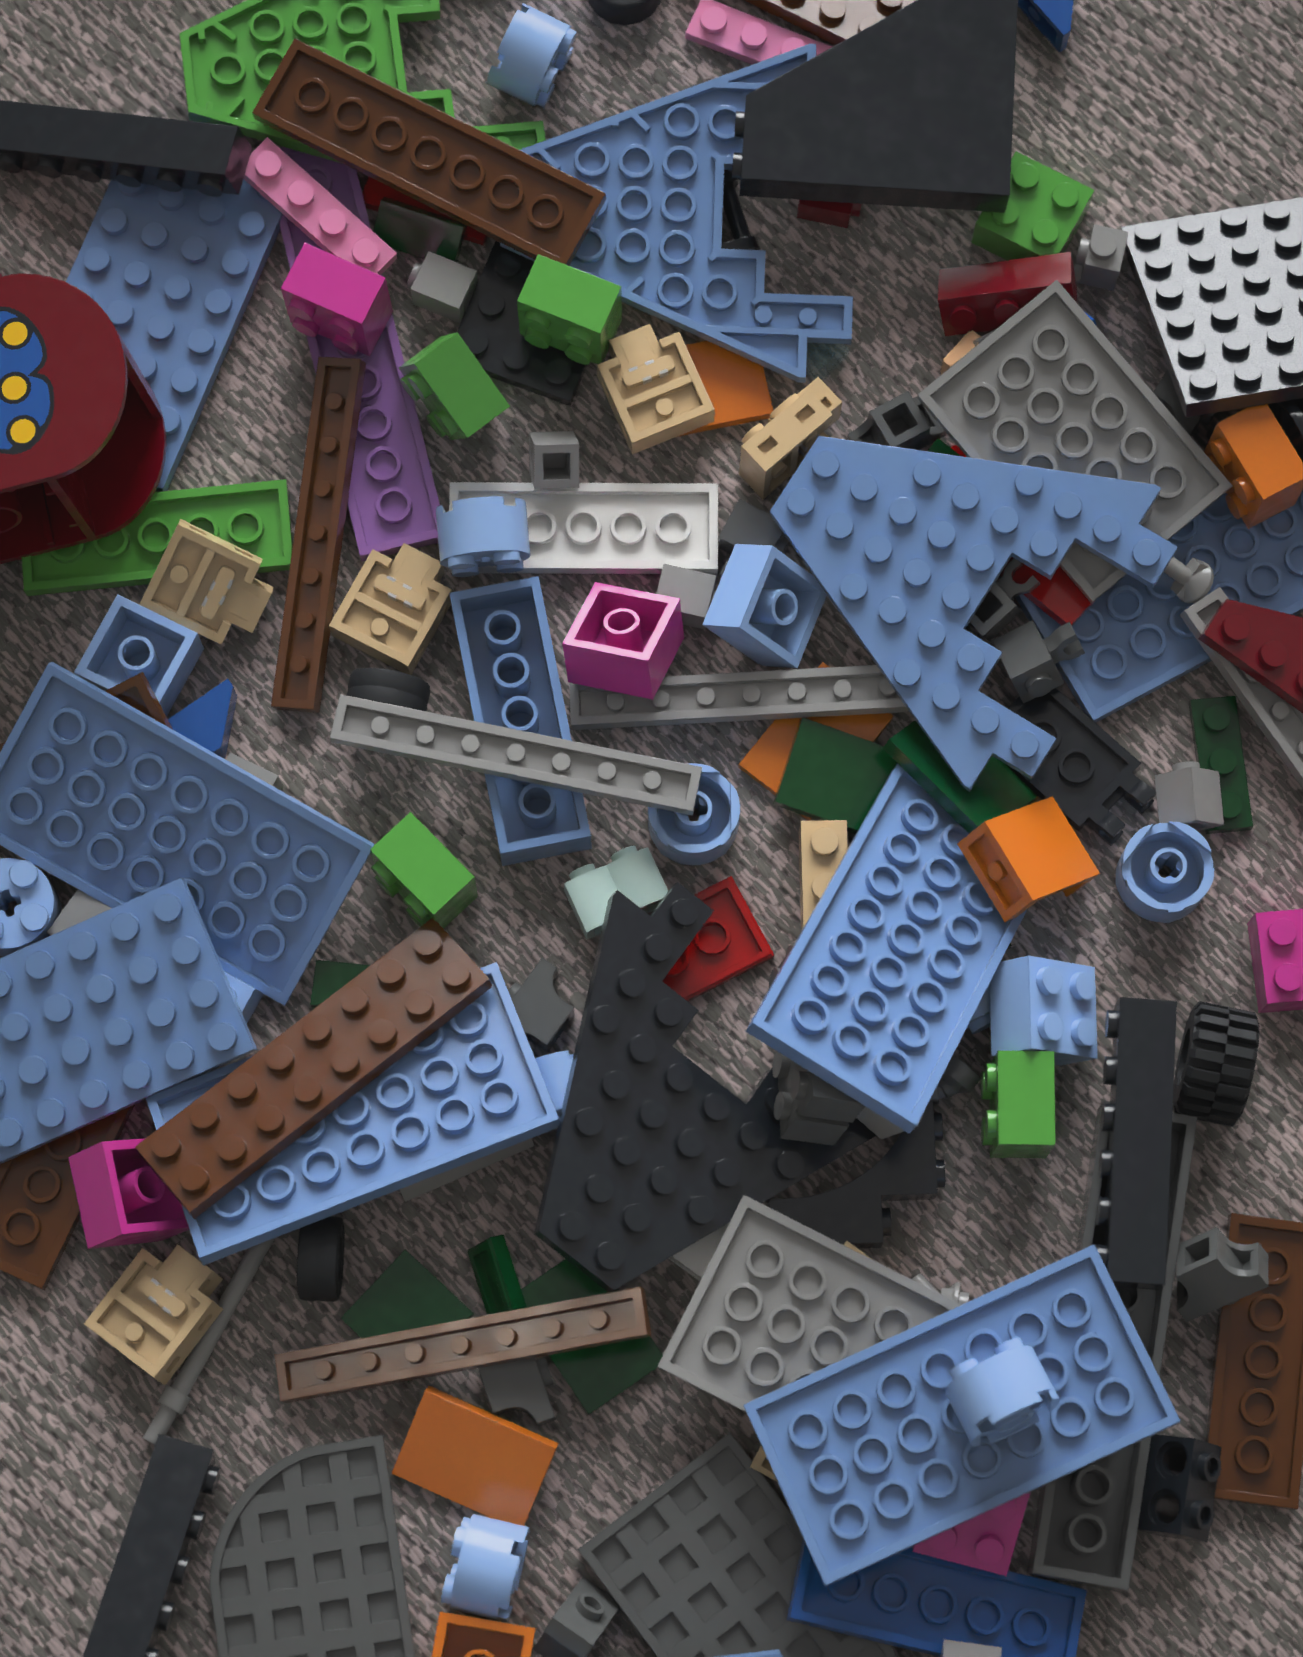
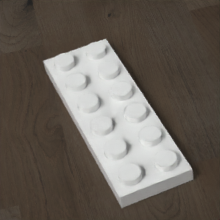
[448,482,718,574]

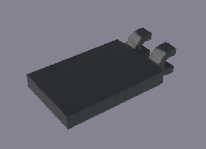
[1008,688,1156,846]

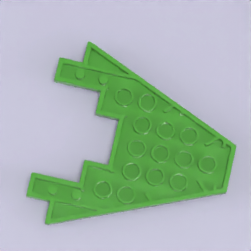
[179,0,546,164]

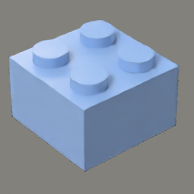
[702,544,827,669]
[74,594,204,717]
[990,955,1098,1065]

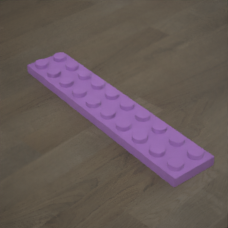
[279,147,440,561]

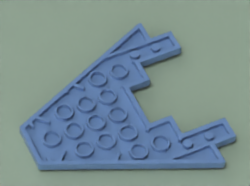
[500,44,853,383]
[770,436,1178,792]

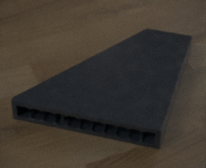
[732,0,1018,213]

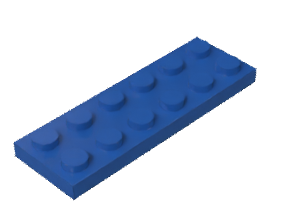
[787,1539,1087,1657]

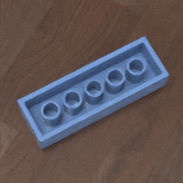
[449,576,592,866]

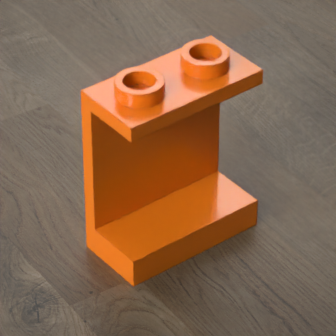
[957,796,1100,922]

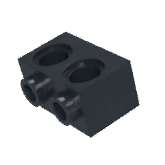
[1137,1434,1222,1542]

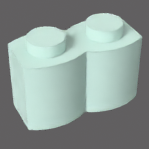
[564,846,668,940]

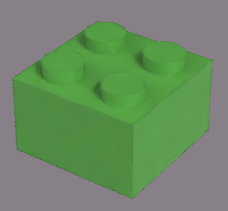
[971,151,1094,260]
[517,254,622,365]
[398,332,510,440]
[370,812,478,929]
[981,1050,1056,1158]

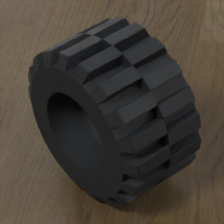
[1173,1001,1260,1127]

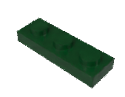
[1189,696,1253,834]

